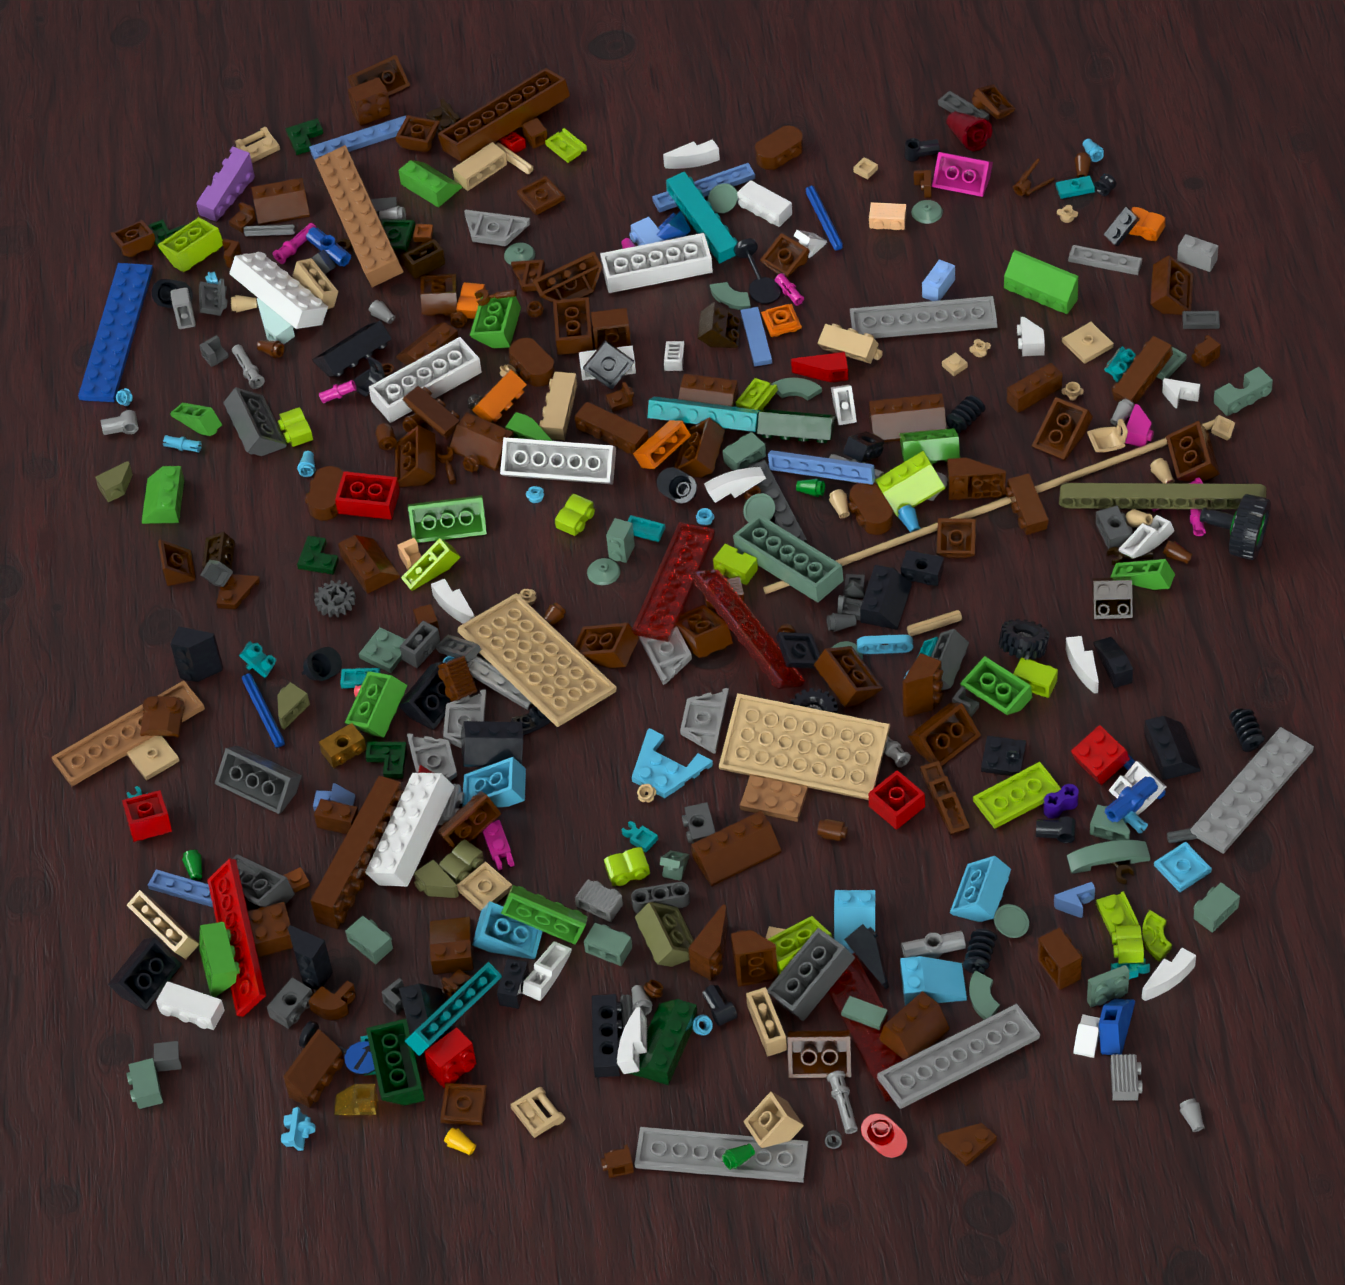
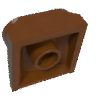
[972,84,1016,119]
[396,115,440,152]
[110,220,156,257]
[760,233,810,278]
[937,518,976,558]
[140,696,185,737]

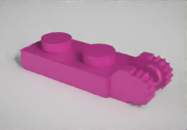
[482,820,514,871]

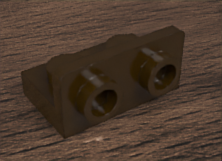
[426,99,461,133]
[202,532,235,570]

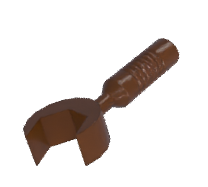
[474,289,517,306]
[437,446,456,484]

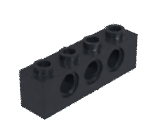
[592,994,622,1078]

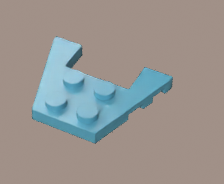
[632,728,713,798]

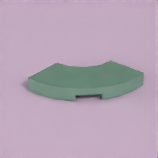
[710,282,751,310]
[771,378,822,401]
[969,970,1000,1020]

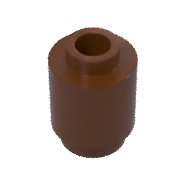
[375,423,397,450]
[817,819,848,842]

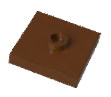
[517,176,565,215]
[440,1083,487,1125]

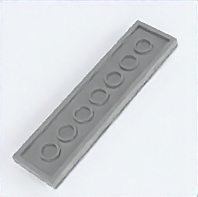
[850,296,997,338]
[1190,727,1314,854]
[877,1004,1040,1109]
[635,1127,808,1183]

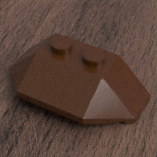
[532,251,602,303]

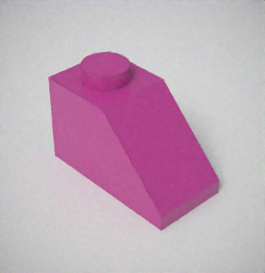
[1125,404,1154,447]

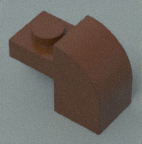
[308,980,356,1020]

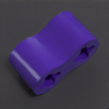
[1044,784,1079,819]

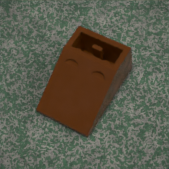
[948,458,1006,500]

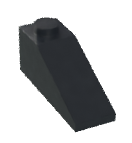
[1093,637,1133,688]
[844,924,889,989]

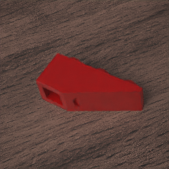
[791,352,848,382]

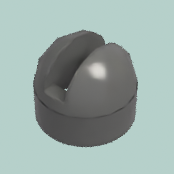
[825,1130,842,1149]

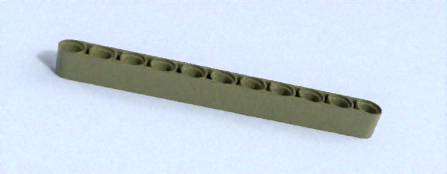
[1059,483,1267,509]

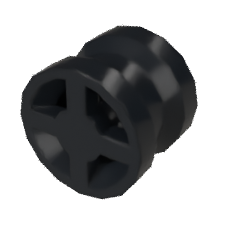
[1094,174,1117,196]

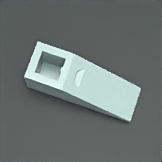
[257,298,295,344]

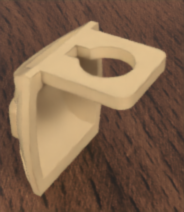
[1087,419,1128,452]

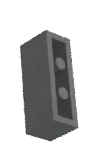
[931,629,969,690]

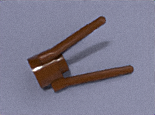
[1013,158,1055,196]

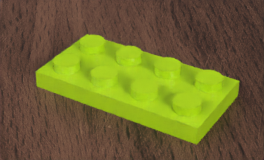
[973,762,1061,829]

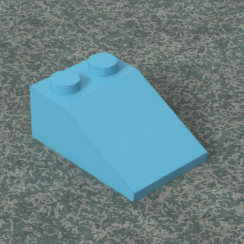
[462,757,526,807]
[834,890,876,955]
[472,901,543,959]
[900,956,967,1006]

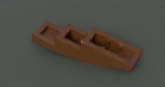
[920,760,970,835]

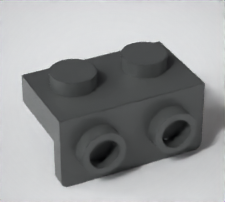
[199,278,228,316]

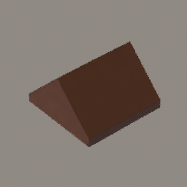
[158,539,196,586]

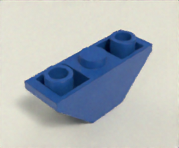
[656,211,691,240]
[1099,999,1135,1055]

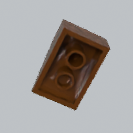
[420,274,457,316]
[1032,397,1093,460]
[670,605,733,658]
[574,623,639,668]
[688,904,728,981]
[430,917,474,974]

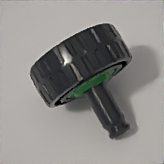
[1200,494,1271,560]

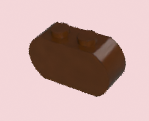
[755,126,803,170]
[509,338,555,387]
[305,466,343,521]
[848,483,893,535]

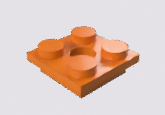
[761,304,802,337]

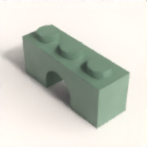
[1214,367,1273,416]

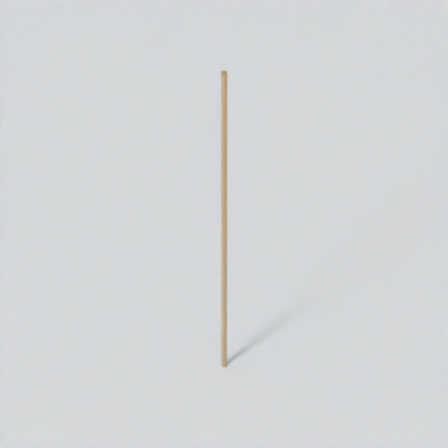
[763,419,1215,594]

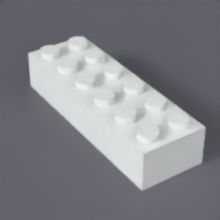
[600,233,713,293]
[229,252,328,329]
[369,337,482,423]
[500,438,616,484]
[365,773,455,887]

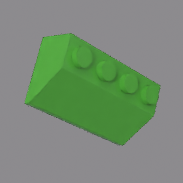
[1004,250,1078,314]
[408,495,487,543]
[501,885,588,945]

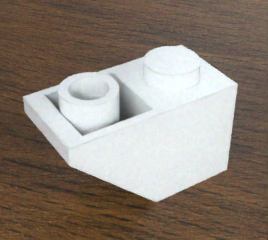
[1017,317,1045,356]

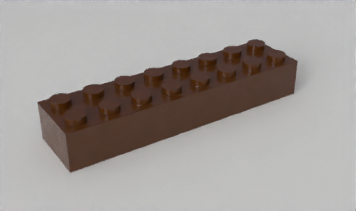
[438,68,570,162]
[311,775,404,929]

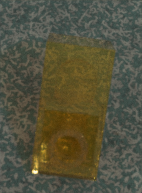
[335,1084,378,1115]

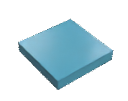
[1154,841,1212,892]

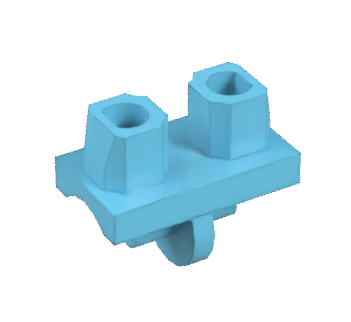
[281,1107,316,1151]

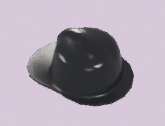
[152,279,193,308]
[657,468,697,503]
[301,647,342,681]

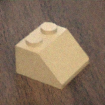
[743,1091,804,1148]

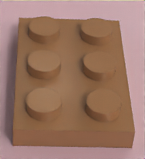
[740,774,808,822]

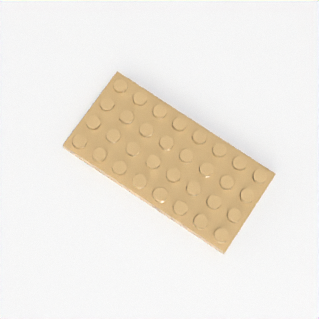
[458,593,616,727]
[719,693,890,800]

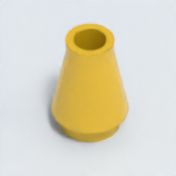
[444,1128,476,1156]

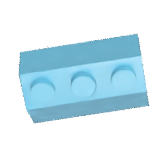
[950,856,1011,922]

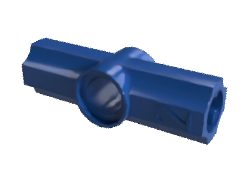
[306,227,351,267]
[1105,776,1158,822]

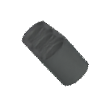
[631,882,690,914]

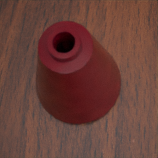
[947,111,992,152]

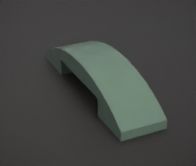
[1067,840,1150,874]

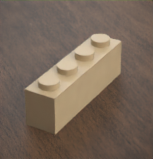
[539,372,577,441]
[127,890,199,959]

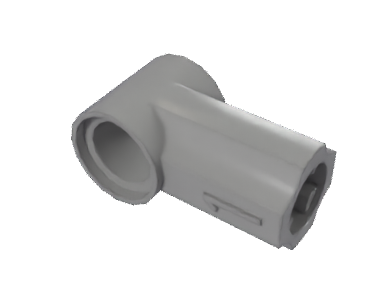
[101,410,138,435]

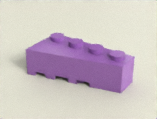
[196,146,255,222]

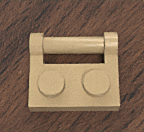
[235,127,280,163]
[511,1087,565,1138]

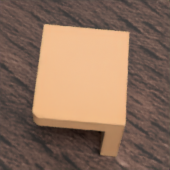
[397,538,422,570]

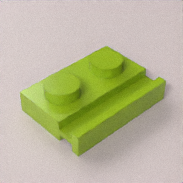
[545,128,587,163]
[736,378,778,410]
[1096,891,1139,936]

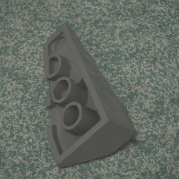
[232,854,295,907]

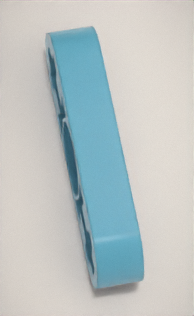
[857,635,913,654]

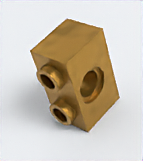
[319,723,366,768]

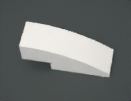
[663,139,720,169]
[704,467,766,503]
[1118,515,1174,558]
[431,579,475,624]
[1066,636,1099,693]
[523,941,572,1001]
[1142,948,1196,1001]
[617,1007,647,1074]

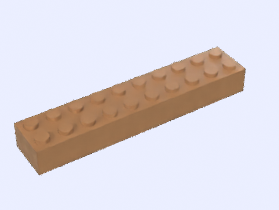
[315,145,404,287]

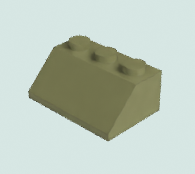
[635,902,694,967]

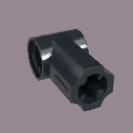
[904,138,940,162]
[1036,817,1076,843]
[703,985,738,1026]

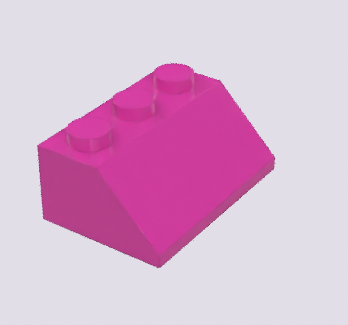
[932,152,993,197]

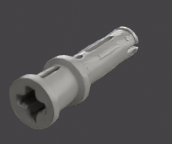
[232,344,265,389]
[869,719,911,767]
[827,1071,858,1134]

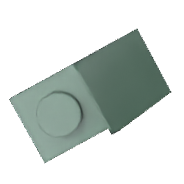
[660,850,690,881]

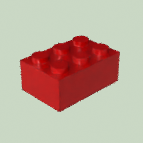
[335,471,400,520]

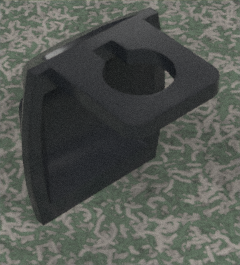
[353,357,386,397]

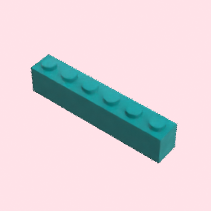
[666,171,738,264]
[647,396,761,432]
[405,962,502,1056]

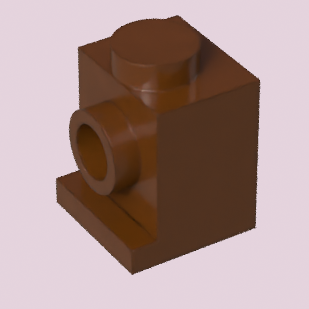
[1192,335,1221,368]
[601,1144,634,1178]

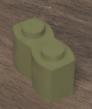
[439,839,484,885]

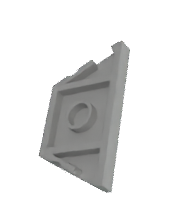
[464,210,530,246]
[635,626,692,685]
[680,688,729,754]
[443,690,487,748]
[407,733,457,781]

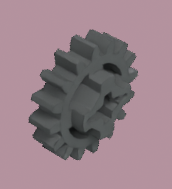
[314,580,356,618]

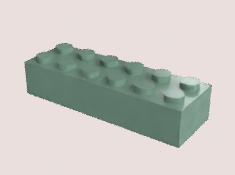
[733,514,844,603]

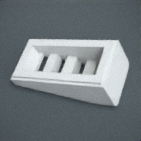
[664,341,684,371]

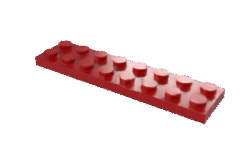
[208,858,266,1017]

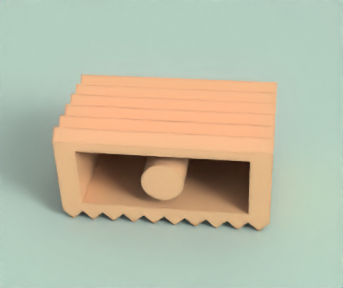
[869,203,906,230]

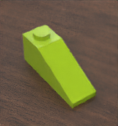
[401,538,461,591]

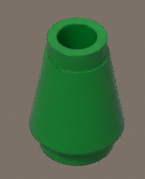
[796,479,825,497]
[182,850,202,881]
[722,1144,755,1170]

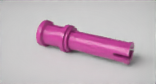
[273,223,317,264]

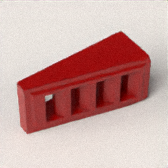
[497,131,526,154]

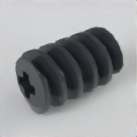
[946,395,986,434]
[1229,709,1265,752]
[963,929,997,974]

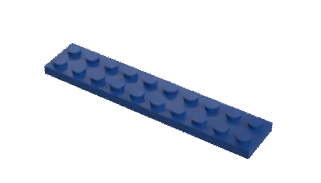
[78,263,153,402]

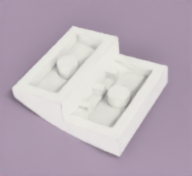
[1109,761,1166,815]

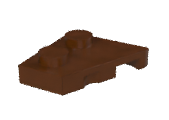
[511,260,545,292]
[216,574,260,609]
[938,1123,997,1166]

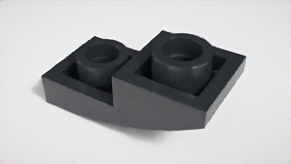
[511,706,551,735]

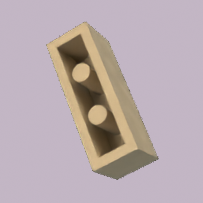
[453,142,507,191]
[292,258,338,309]
[817,324,879,364]
[746,987,787,1057]

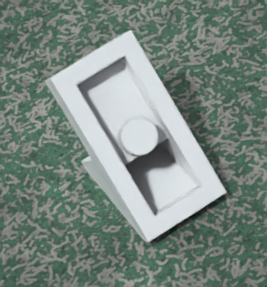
[794,230,827,258]
[1162,378,1200,409]
[1073,1014,1100,1058]

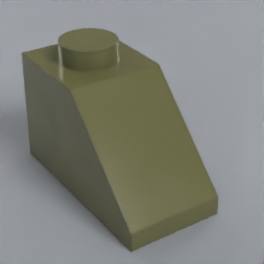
[95,461,133,502]
[277,682,310,729]
[414,860,459,898]

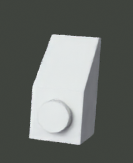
[831,385,857,425]

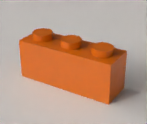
[472,369,527,423]
[633,420,691,469]

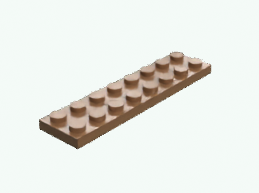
[51,680,205,786]

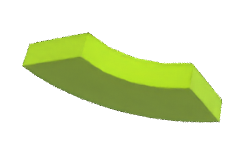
[1142,910,1172,962]

